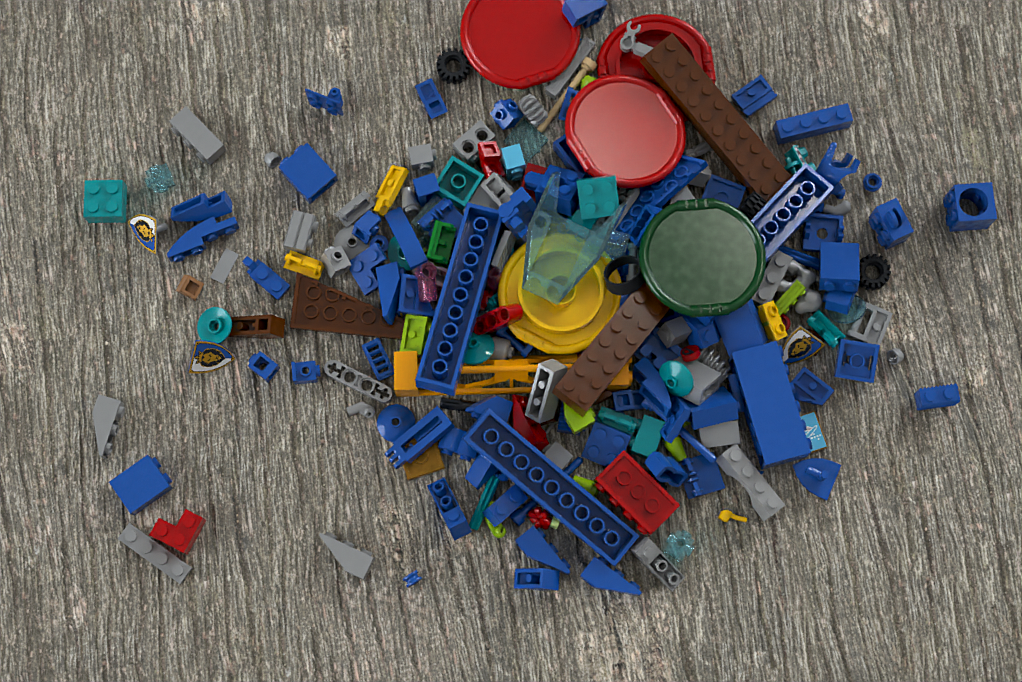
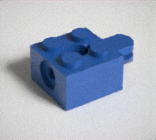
[524,165,585,216]
[869,198,914,250]

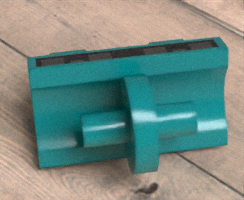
[784,145,816,175]

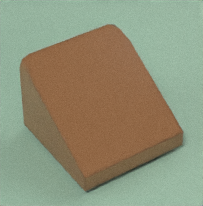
[176,275,204,301]

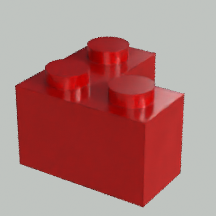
[149,509,207,555]

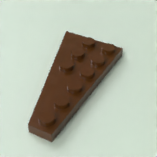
[290,272,405,340]

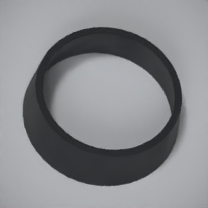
[604,255,645,295]

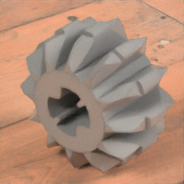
[518,94,548,126]

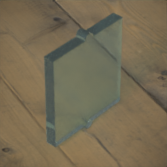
[504,119,548,162]

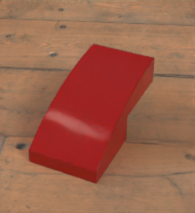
[478,141,505,179]

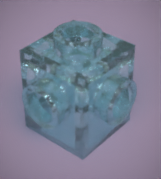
[144,163,176,193]
[664,529,695,562]

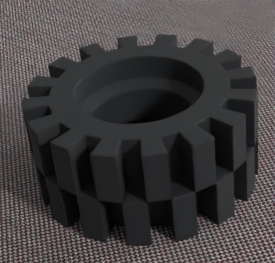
[437,48,470,85]
[737,191,766,220]
[859,254,891,291]

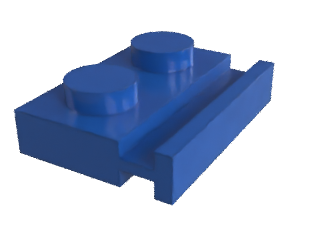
[731,75,777,118]

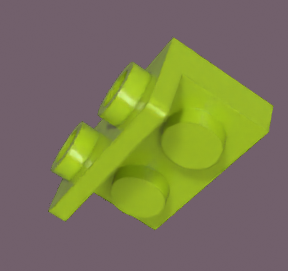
[400,314,433,356]

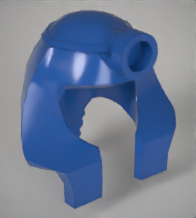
[816,142,861,200]

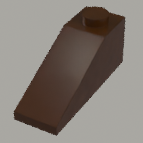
[228,314,285,339]

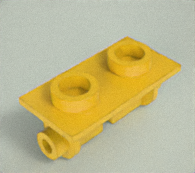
[283,250,324,281]
[757,300,788,342]

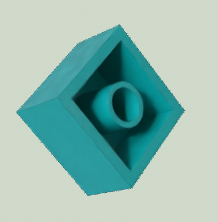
[434,156,484,211]
[577,174,620,220]
[83,180,127,223]

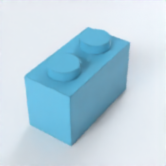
[501,144,526,181]

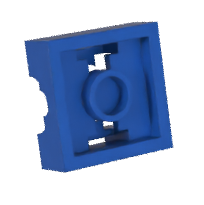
[833,339,880,383]

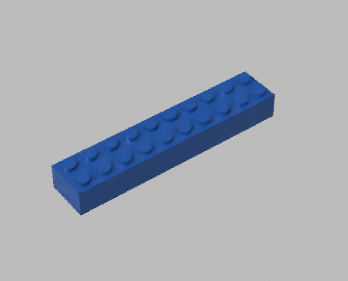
[696,163,835,327]
[415,202,504,396]
[461,408,639,566]

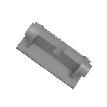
[335,191,376,228]

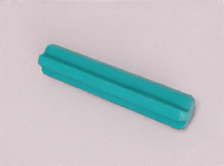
[469,475,500,531]

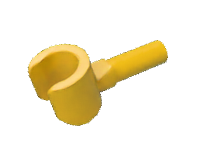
[718,510,747,523]

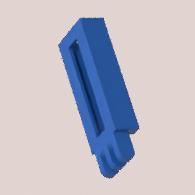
[384,406,455,469]

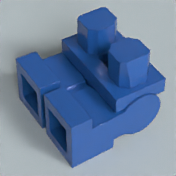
[498,187,546,242]
[634,326,682,373]

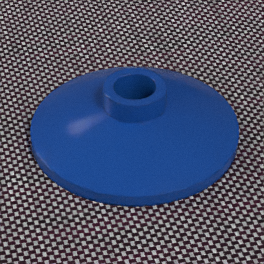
[377,404,415,442]

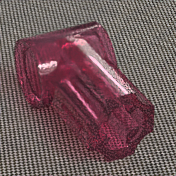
[415,262,437,302]

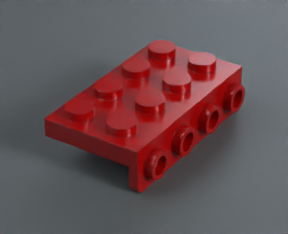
[594,450,680,536]

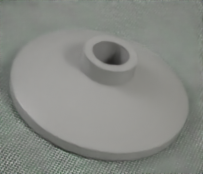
[334,226,371,261]

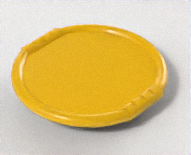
[498,233,622,355]

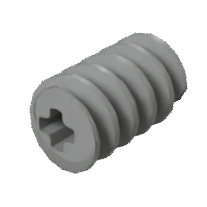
[696,346,733,384]

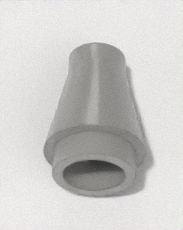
[401,187,421,216]

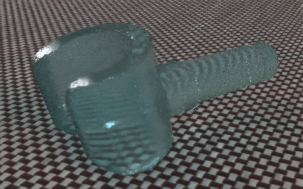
[418,231,430,249]

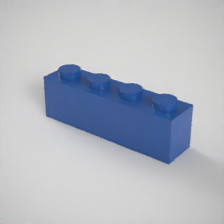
[773,103,853,145]

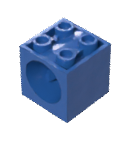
[943,182,997,232]

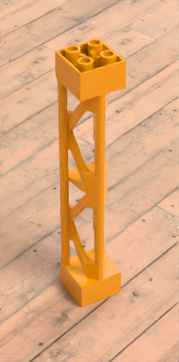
[394,351,633,397]

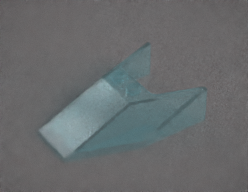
[522,172,627,304]

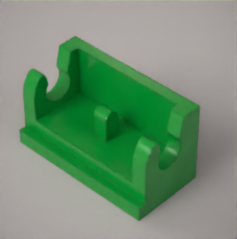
[426,220,456,265]

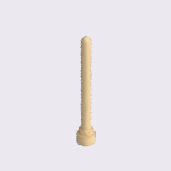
[538,57,597,132]

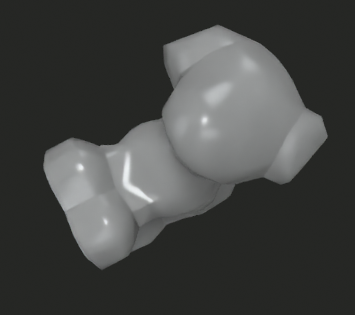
[774,259,822,314]

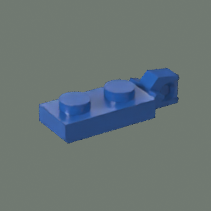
[242,256,291,301]

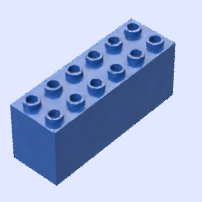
[728,341,813,470]

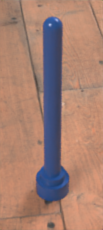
[641,399,717,463]
[509,457,583,526]

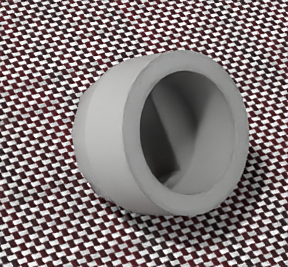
[264,151,281,168]
[887,348,904,365]

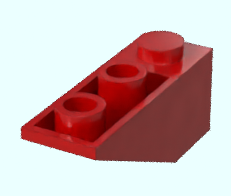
[512,394,549,451]

